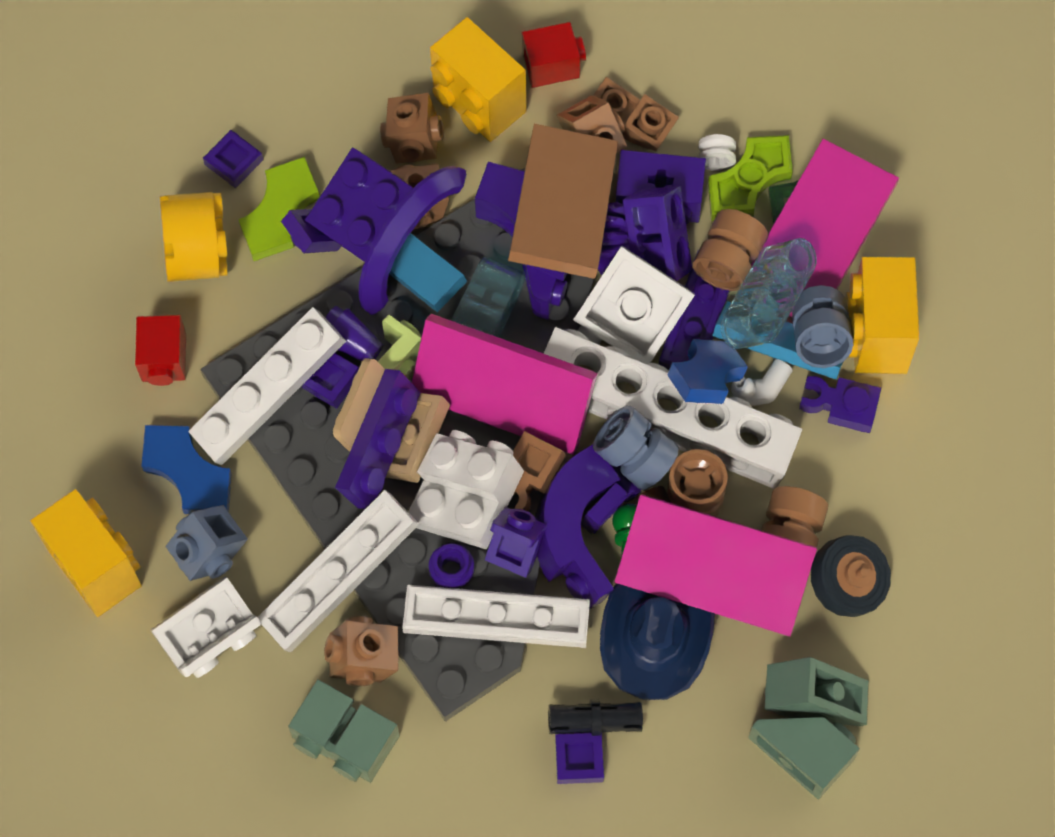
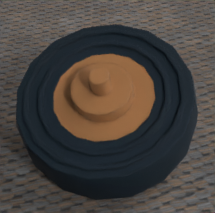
[811,535,891,617]

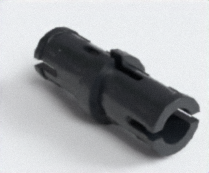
[548,699,643,736]

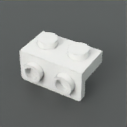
[150,577,262,678]

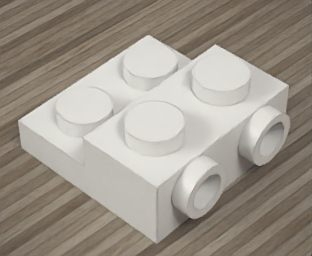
[573,246,695,364]
[408,430,524,549]

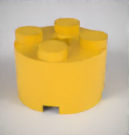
[160,192,228,282]

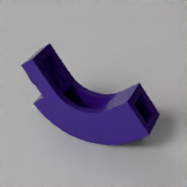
[535,444,621,610]

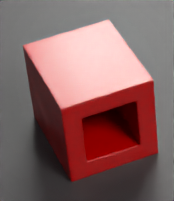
[522,22,586,88]
[135,315,186,386]

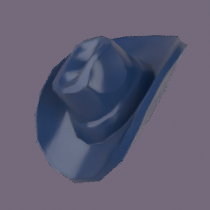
[600,583,715,700]

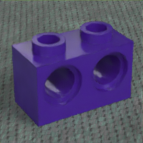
[623,186,693,281]

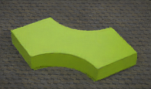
[708,135,793,221]
[238,157,319,261]

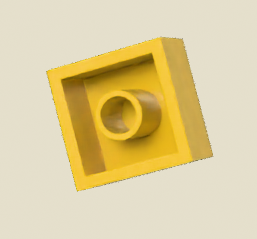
[430,17,526,142]
[845,257,919,374]
[30,489,142,618]

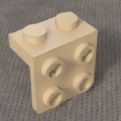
[333,358,450,483]

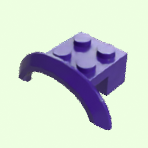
[305,147,467,315]

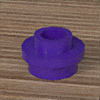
[429,543,474,588]

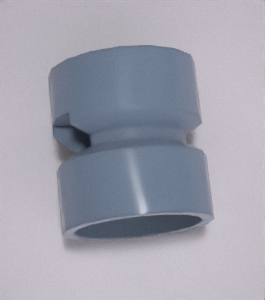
[791,285,854,368]
[593,406,679,490]

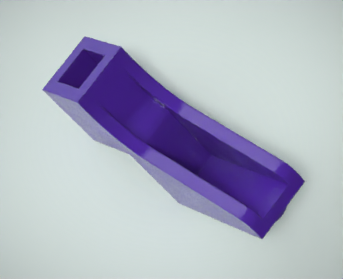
[475,161,567,320]

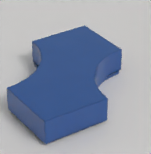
[667,339,748,404]
[141,425,232,515]

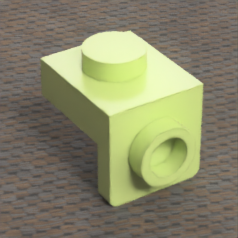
[378,315,421,381]

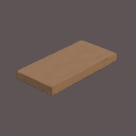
[508,123,618,279]

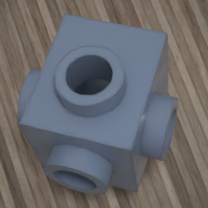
[165,505,248,581]

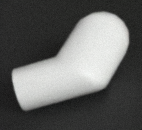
[731,359,793,406]

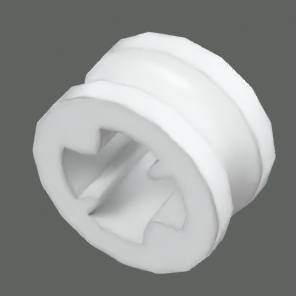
[698,134,736,171]

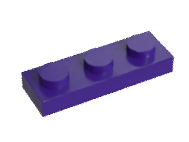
[335,369,421,509]

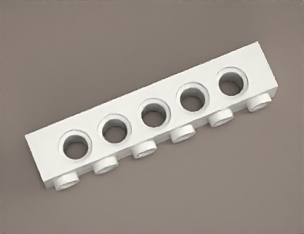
[543,327,803,489]

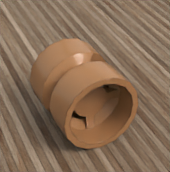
[693,209,768,291]
[667,449,728,517]
[761,486,829,547]

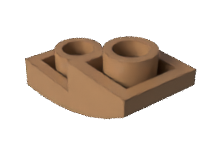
[593,77,679,152]

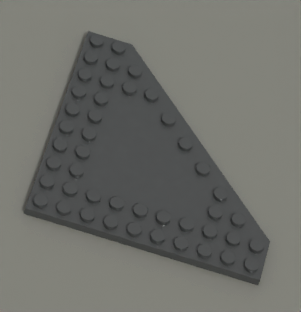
[200,168,594,722]

